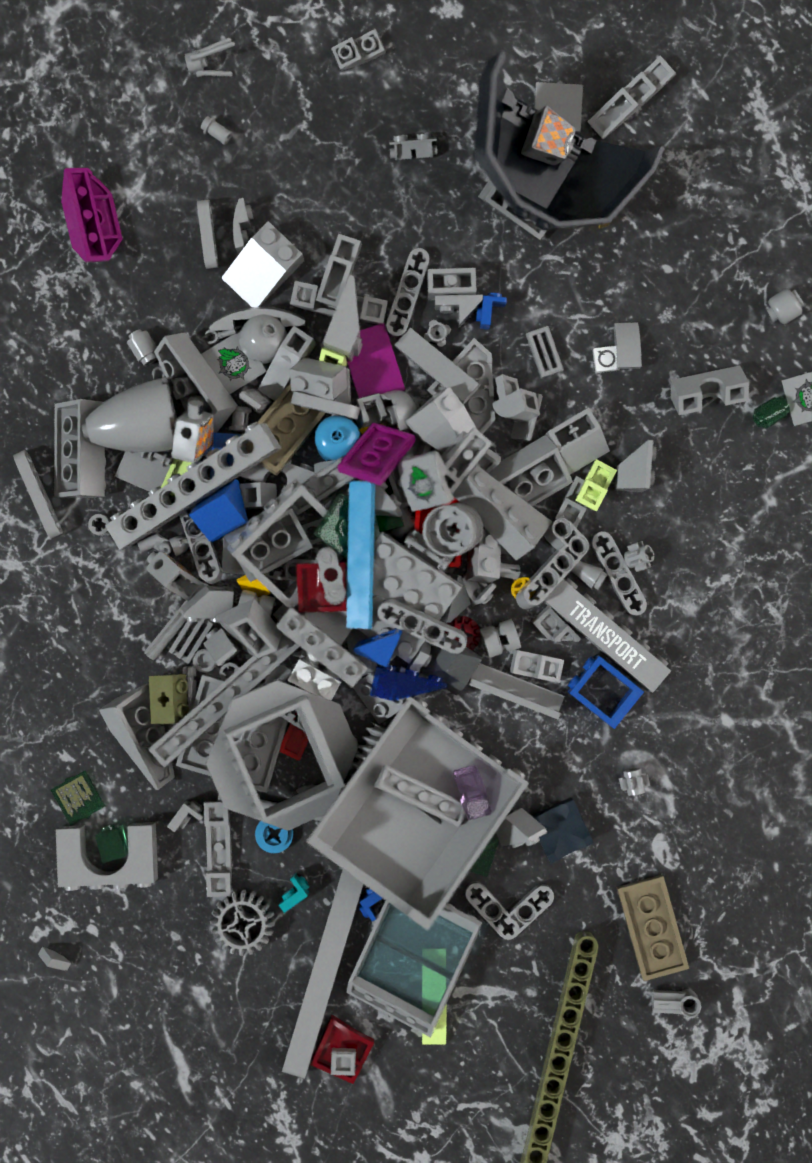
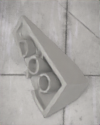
[406,387,477,455]
[99,684,175,790]

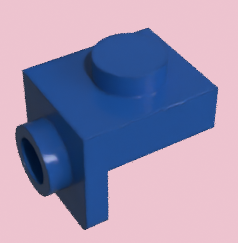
[476,293,507,329]
[359,887,382,922]

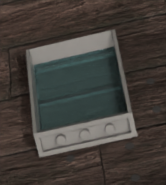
[346,901,482,1038]

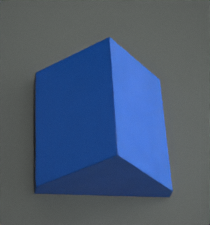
[189,479,248,542]

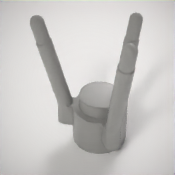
[185,38,235,77]

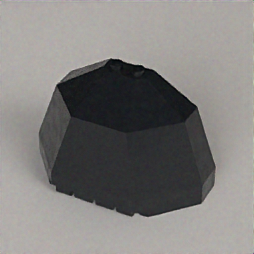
[474,52,665,231]

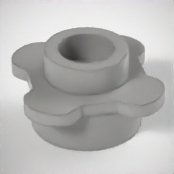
[424,320,451,347]

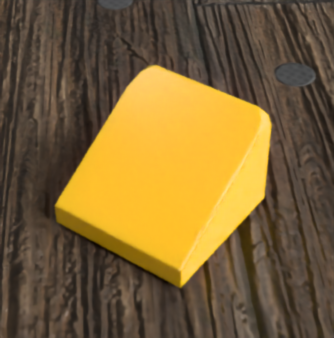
[237,575,271,596]

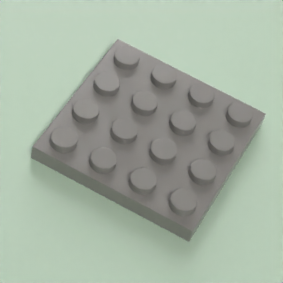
[334,532,463,664]
[176,674,291,793]

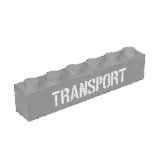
[543,578,671,693]

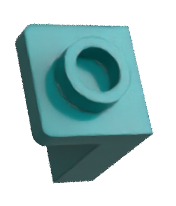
[279,873,310,913]

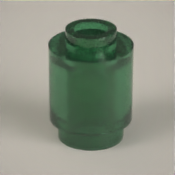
[753,396,790,429]

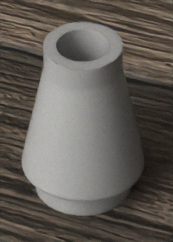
[571,561,608,590]

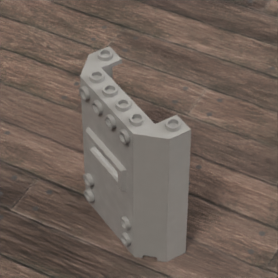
[306,697,529,930]

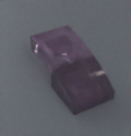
[453,765,491,820]

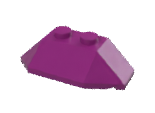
[61,168,123,263]

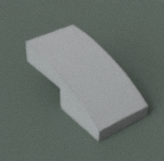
[614,323,642,369]
[555,476,587,528]
[510,650,564,683]

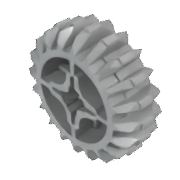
[210,890,275,956]

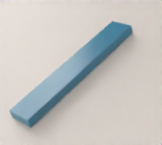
[346,481,375,629]

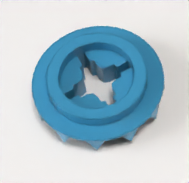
[255,821,293,853]

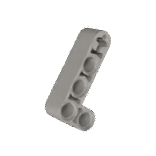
[516,518,589,610]

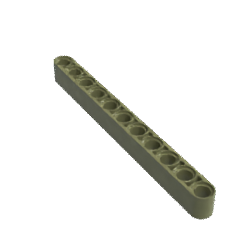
[520,931,598,1163]

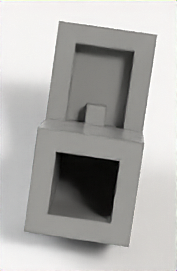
[492,374,540,422]

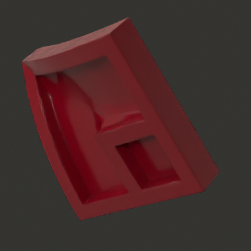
[297,562,347,612]
[310,1014,374,1084]

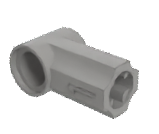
[652,989,701,1017]

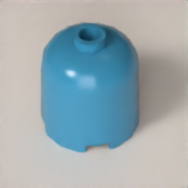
[315,415,361,461]

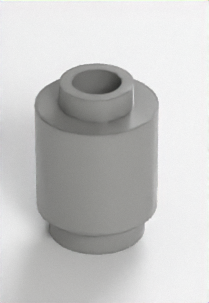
[127,329,158,366]

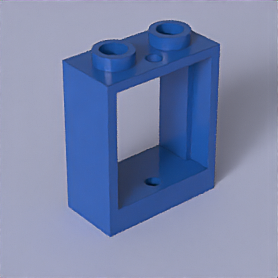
[567,655,644,729]

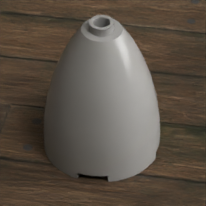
[82,377,177,452]

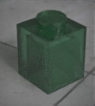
[95,824,129,863]

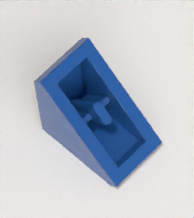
[353,628,403,667]

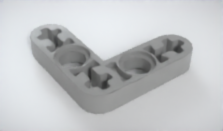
[465,881,554,940]

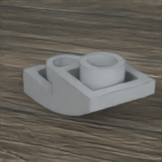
[331,29,386,71]
[233,198,254,254]

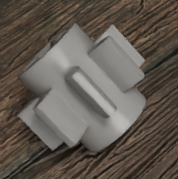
[624,541,654,572]
[619,768,650,796]

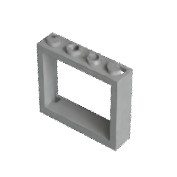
[227,479,348,609]

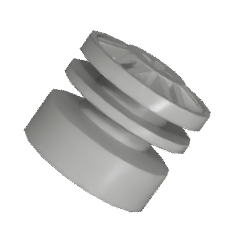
[423,502,483,557]

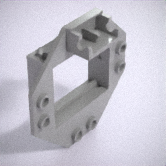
[205,680,358,831]

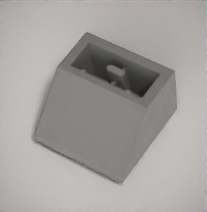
[545,408,610,475]
[215,598,282,658]

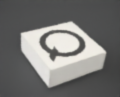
[593,346,619,373]

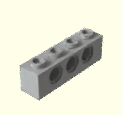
[276,607,368,687]

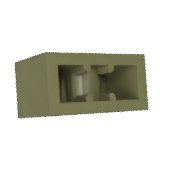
[149,674,189,724]

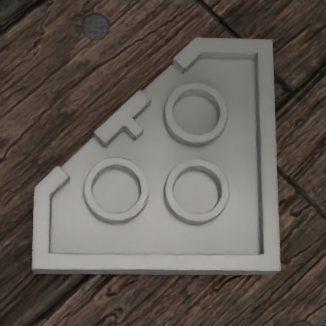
[427,338,495,434]

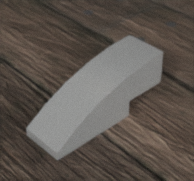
[316,233,362,308]

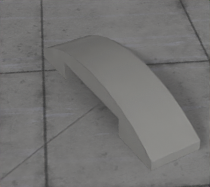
[290,281,388,325]
[209,307,306,331]
[204,801,232,897]

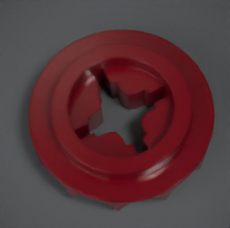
[445,616,481,650]

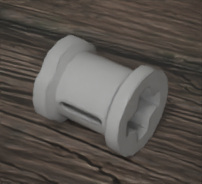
[229,406,252,433]

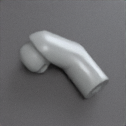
[137,534,173,555]

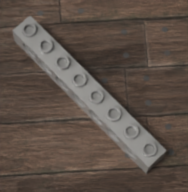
[105,422,282,550]

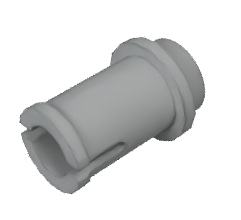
[201,116,232,144]

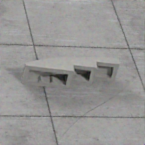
[587,55,676,139]

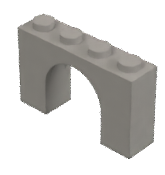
[56,822,158,891]

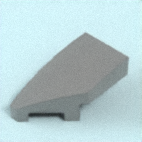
[531,606,581,642]

